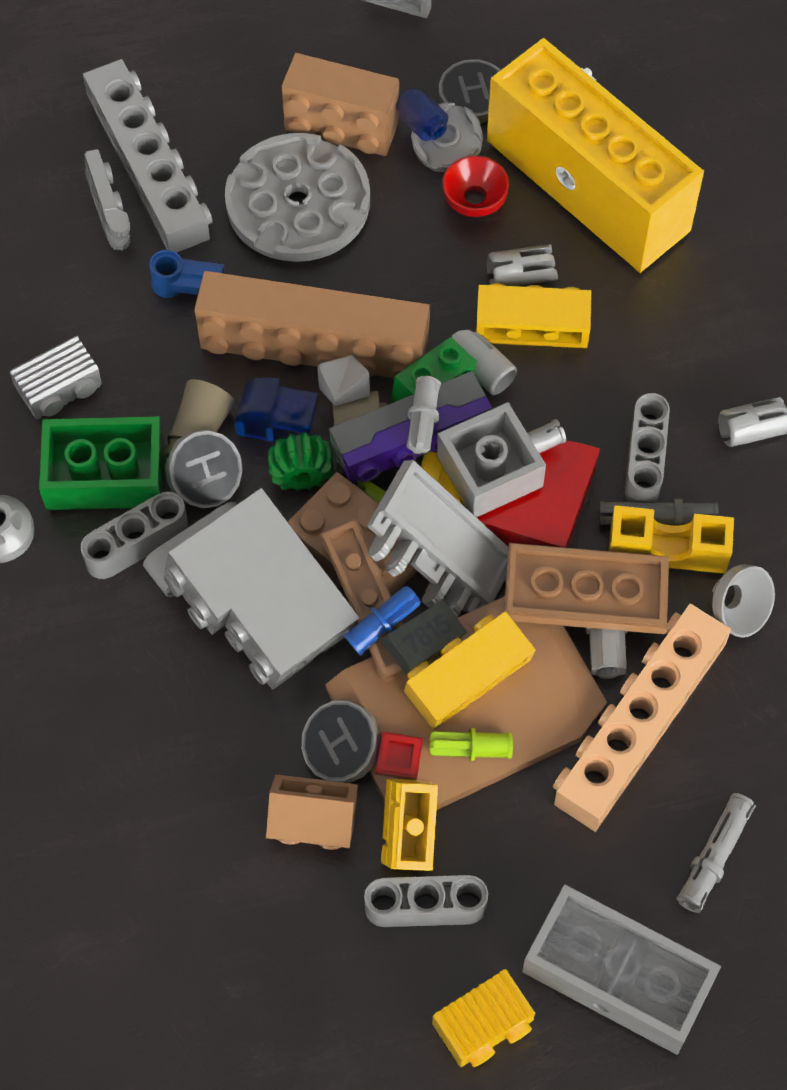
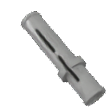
[676,793,756,913]

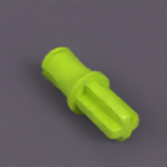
[429,728,513,761]

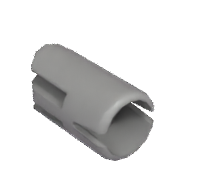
[487,244,558,286]
[452,330,517,395]
[718,397,787,447]

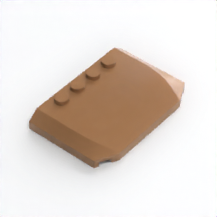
[326,596,607,810]

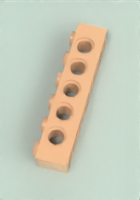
[553,604,731,832]

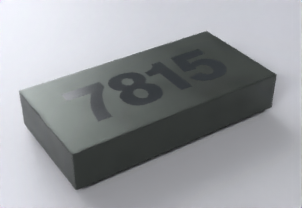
[381,600,467,674]

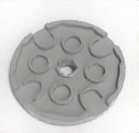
[225,133,370,262]

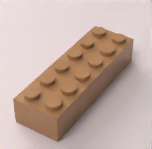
[195,271,430,379]

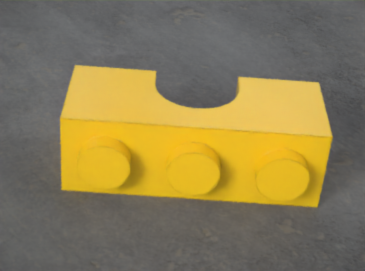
[608,505,734,574]

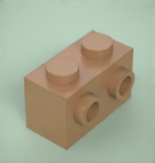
[266,775,358,850]

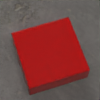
[375,731,423,780]

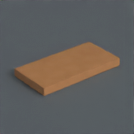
[504,543,669,634]

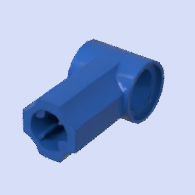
[150,250,225,298]

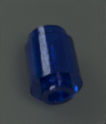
[396,88,449,141]

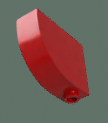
[476,441,600,548]

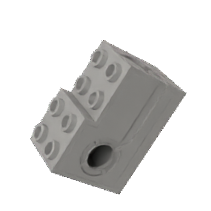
[164,488,359,690]

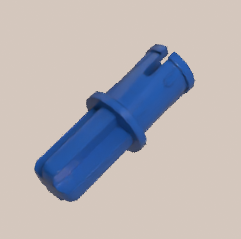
[344,586,421,656]

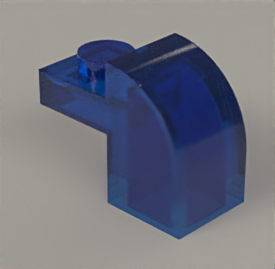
[235,378,318,442]

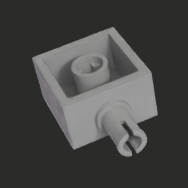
[437,402,566,517]

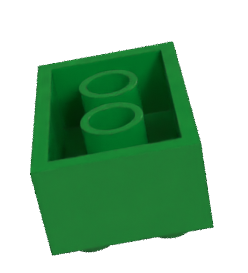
[39,416,164,510]

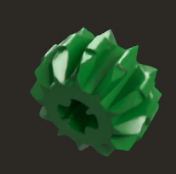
[268,432,334,492]

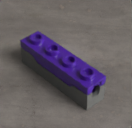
[329,371,493,484]

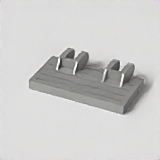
[367,460,508,618]

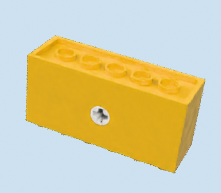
[487,38,704,273]

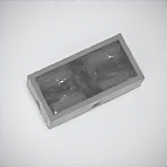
[522,884,721,1055]

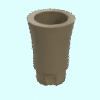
[163,379,235,460]

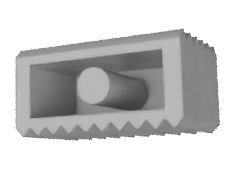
[10,336,102,419]

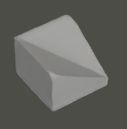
[318,355,370,406]

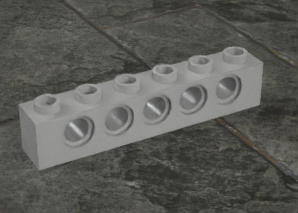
[83,59,213,253]

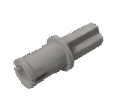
[407,376,441,454]

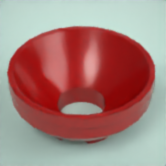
[443,156,509,217]

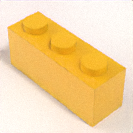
[476,283,591,348]
[404,611,536,731]

